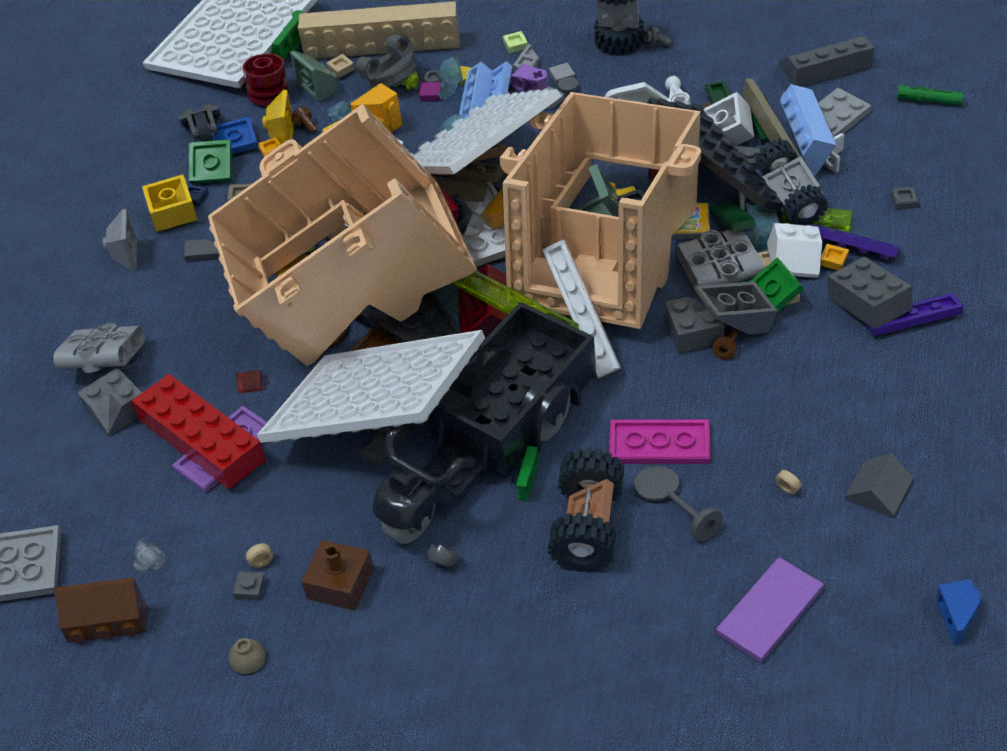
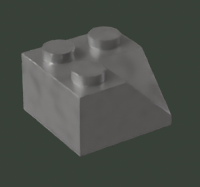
[78,368,142,437]

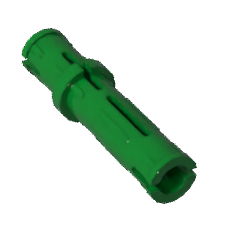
[897,85,964,106]

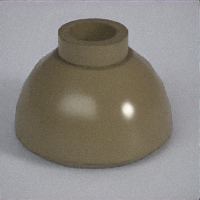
[229,638,266,674]

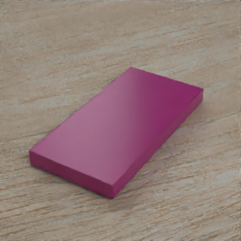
[610,420,710,464]

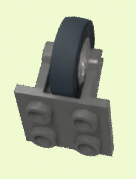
[178,103,220,142]

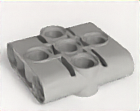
[676,229,764,289]
[54,323,145,373]

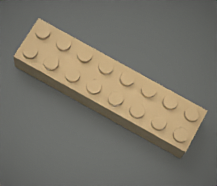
[298,1,460,59]

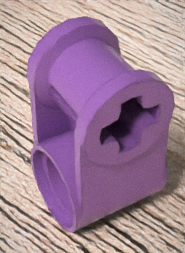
[510,64,549,92]

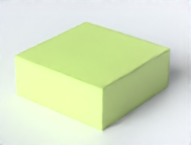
[503,31,528,53]

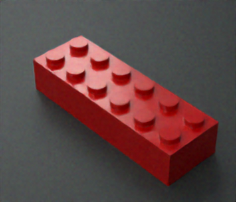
[132,374,266,490]

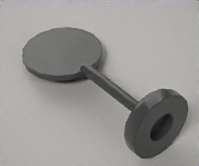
[634,466,723,542]

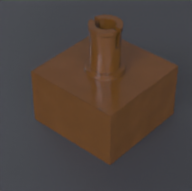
[302,540,374,611]

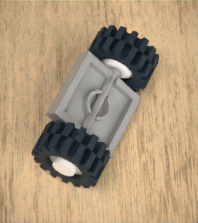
[755,139,828,226]

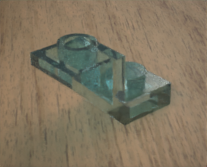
[436,56,463,100]
[327,98,356,122]

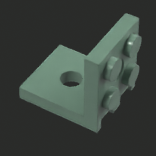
[575,164,619,217]

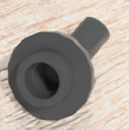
[643,27,673,47]

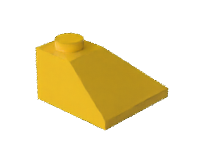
[263,90,294,144]

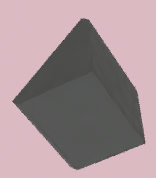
[845,453,913,518]

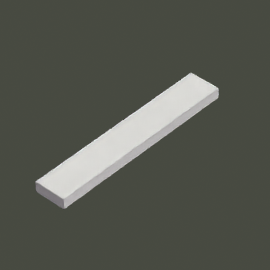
[542,239,621,378]

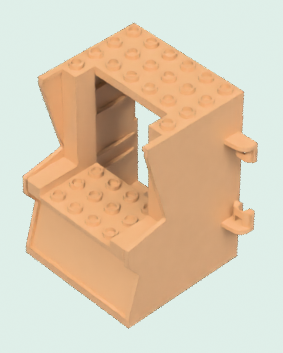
[500,92,701,329]
[208,104,477,367]

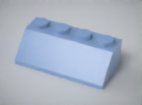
[780,84,836,177]

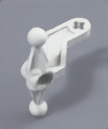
[605,76,691,105]

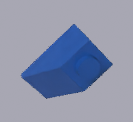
[936,579,982,646]

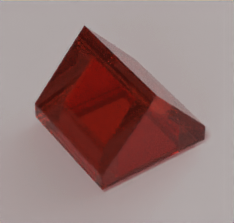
[235,370,262,393]

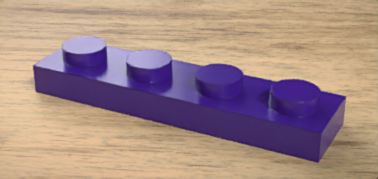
[809,224,901,260]
[864,293,963,336]

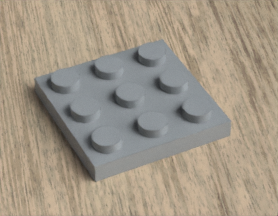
[0,525,61,601]

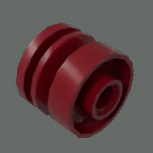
[243,53,289,106]

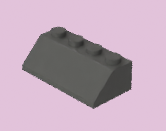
[779,36,874,87]

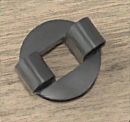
[356,34,418,88]

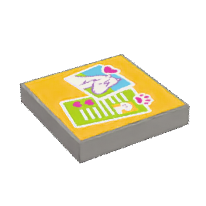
[671,203,710,240]

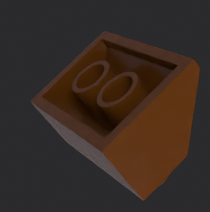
[55,577,147,643]

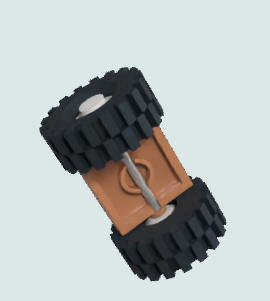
[548,448,624,572]

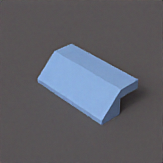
[458,61,512,119]

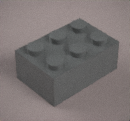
[828,257,913,329]

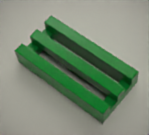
[516,446,539,502]

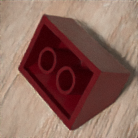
[459,264,511,339]

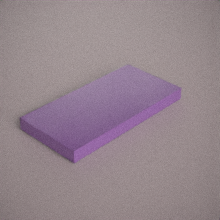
[172,406,267,493]
[716,557,824,663]

